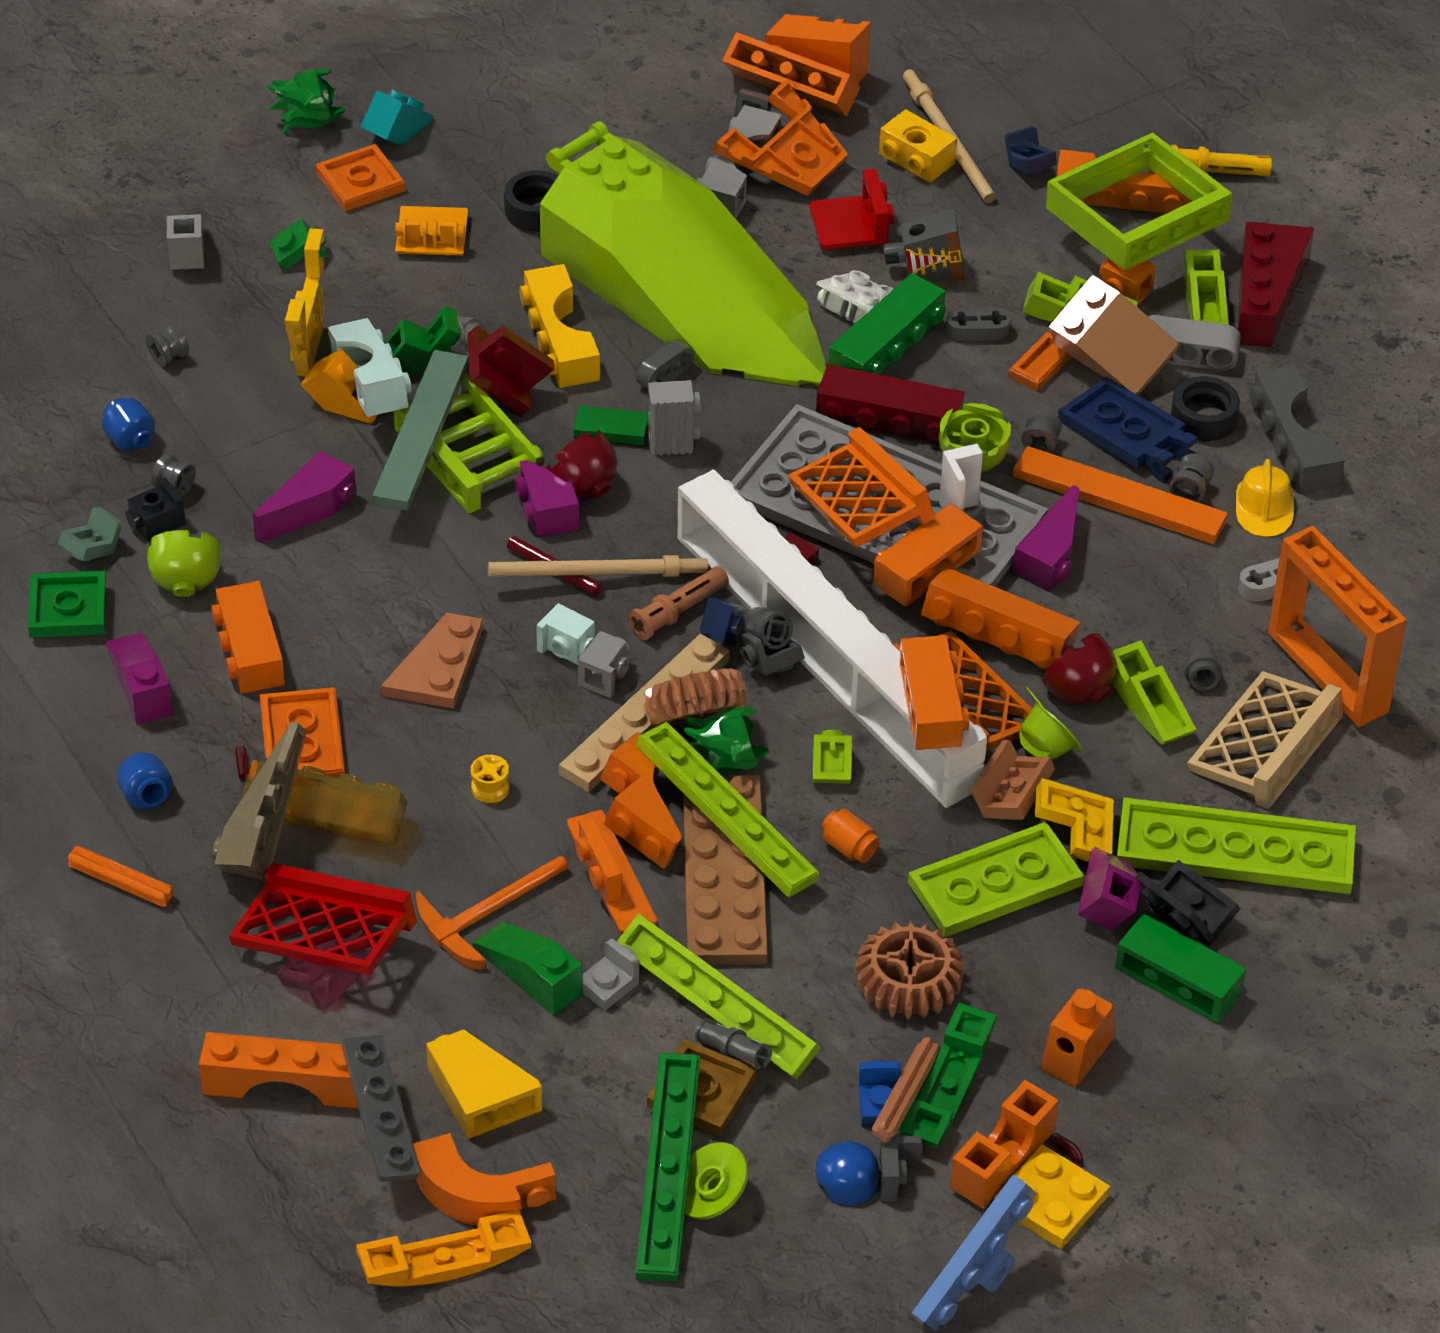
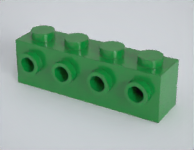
[828,273,946,375]

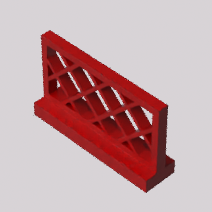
[229,863,417,976]

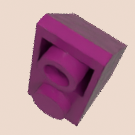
[515,460,579,537]
[1078,847,1141,931]

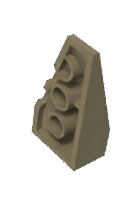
[212,721,307,881]

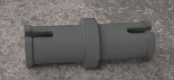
[695,1018,772,1069]

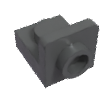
[879,1134,922,1202]

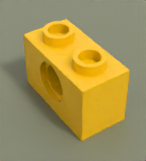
[879,109,957,183]

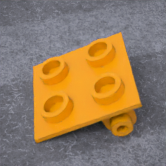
[395,206,468,256]

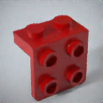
[809,168,894,250]

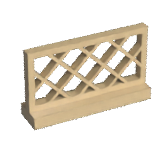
[1187,671,1343,809]

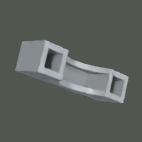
[697,105,781,219]

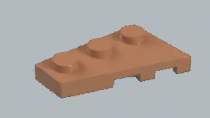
[381,613,483,709]

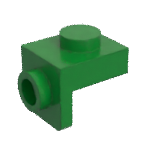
[269,218,329,270]

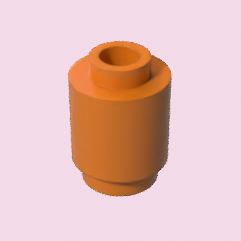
[821,808,881,864]

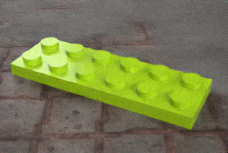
[1117,797,1356,894]

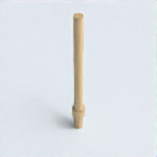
[902,69,996,203]
[487,555,708,577]

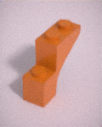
[600,732,681,869]

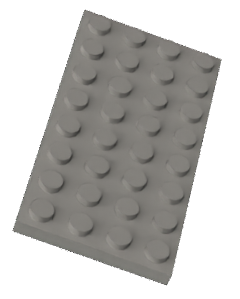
[731,404,1048,587]

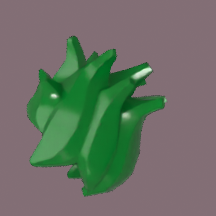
[267,69,346,135]
[684,706,769,774]

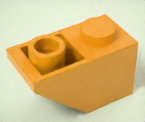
[300,349,378,424]

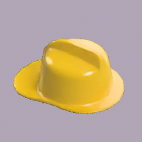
[1236,459,1294,538]

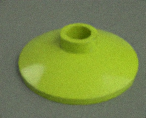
[685,1142,749,1220]

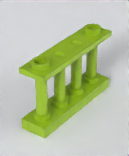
[394,372,545,514]

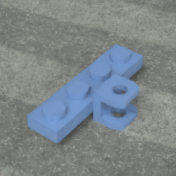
[912,1174,1037,1331]

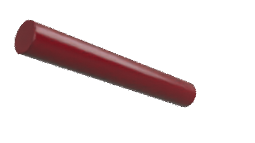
[507,536,602,597]

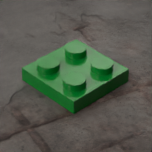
[28,571,107,638]

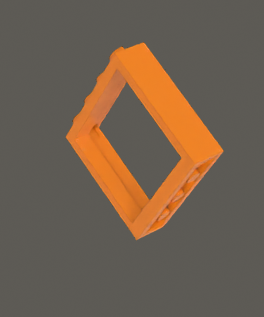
[1268,526,1407,727]

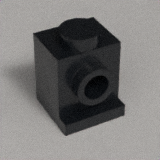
[125,478,186,542]

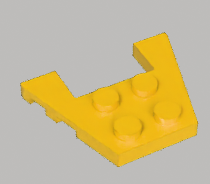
[285,228,324,377]

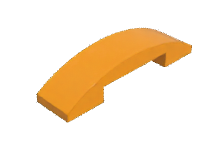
[356,1210,532,1286]

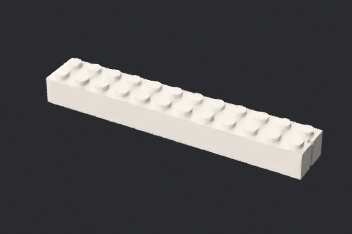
[677,469,987,808]

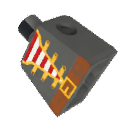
[884,209,965,281]

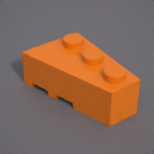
[765,14,871,83]

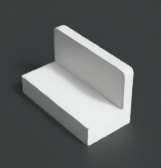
[939,444,983,511]

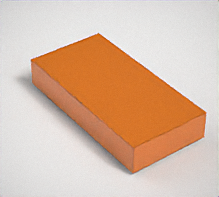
[1008,332,1072,392]

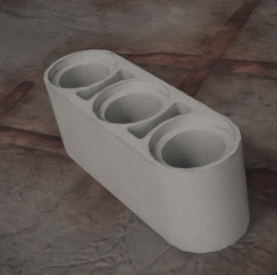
[1148,315,1241,371]

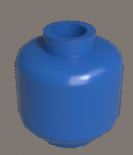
[102,398,155,451]
[117,752,173,810]

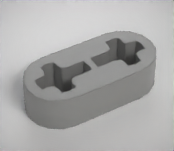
[1238,558,1280,602]

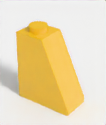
[426,1029,542,1140]

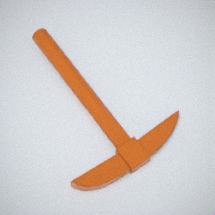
[416,856,568,970]

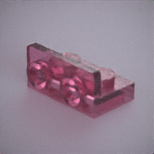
[276,925,371,1010]

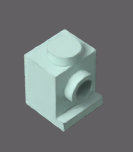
[536,603,595,665]

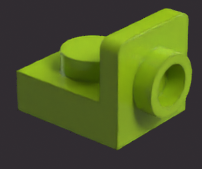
[812,730,852,784]

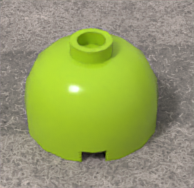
[939,403,1011,473]
[147,530,221,597]

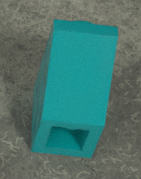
[360,89,434,145]

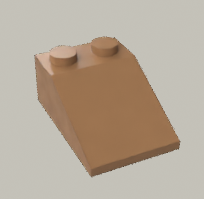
[1049,275,1180,396]

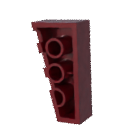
[1237,222,1314,347]

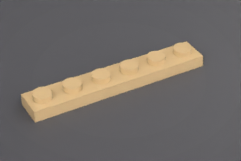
[559,633,730,793]

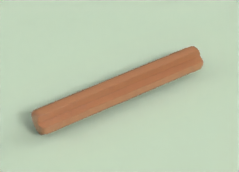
[872,1037,940,1143]

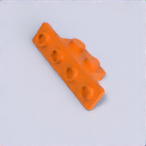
[567,810,657,935]

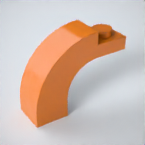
[413,1133,556,1226]

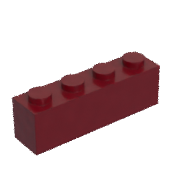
[816,364,965,443]

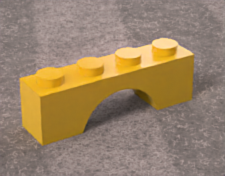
[519,264,600,388]

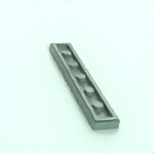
[372,350,469,511]

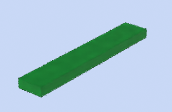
[635,1053,701,1282]

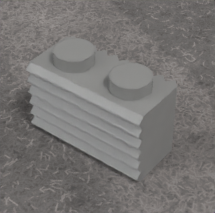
[648,380,701,456]

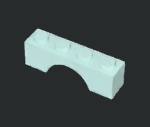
[327,318,412,417]

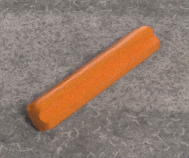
[68,846,174,907]

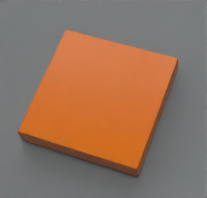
[315,144,406,212]

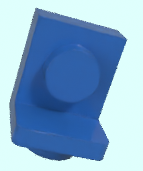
[858,1060,903,1127]

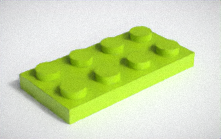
[908,822,1084,938]

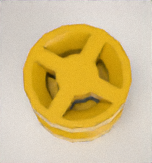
[471,755,509,803]

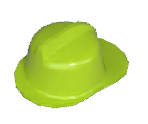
[1019,686,1082,760]

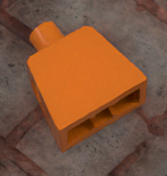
[1041,988,1115,1089]

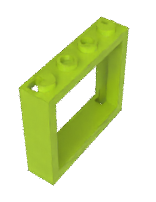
[1046,132,1233,271]

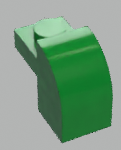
[384,306,461,375]

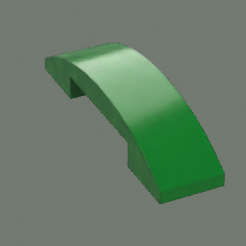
[899,1003,997,1149]

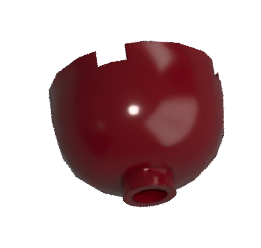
[546,430,618,500]
[1042,633,1117,705]

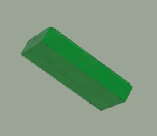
[573,405,648,446]

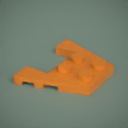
[712,78,848,196]

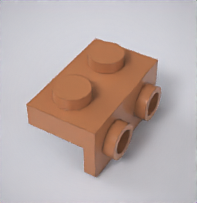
[971,740,1055,820]

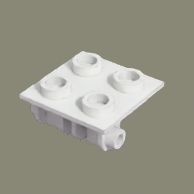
[817,270,894,323]

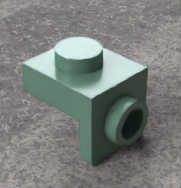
[58,506,122,561]

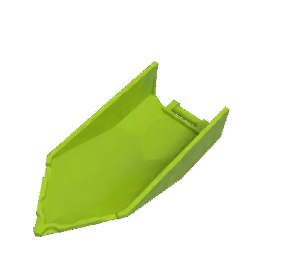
[540,121,826,387]

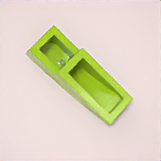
[1182,250,1229,325]
[1022,272,1138,322]
[1112,640,1197,745]

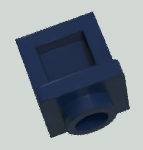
[1005,126,1057,176]
[700,597,745,643]

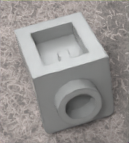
[583,938,639,1011]

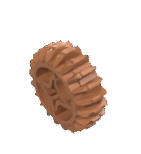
[644,668,747,726]
[855,920,964,1020]

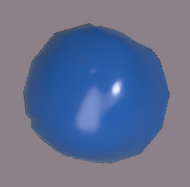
[815,1140,880,1205]

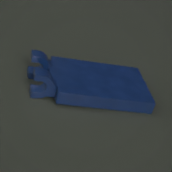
[1058,377,1197,482]

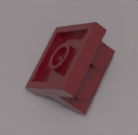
[468,325,555,416]

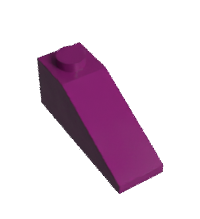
[252,451,357,543]
[1013,485,1079,592]
[105,632,173,725]

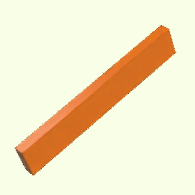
[1013,446,1228,545]

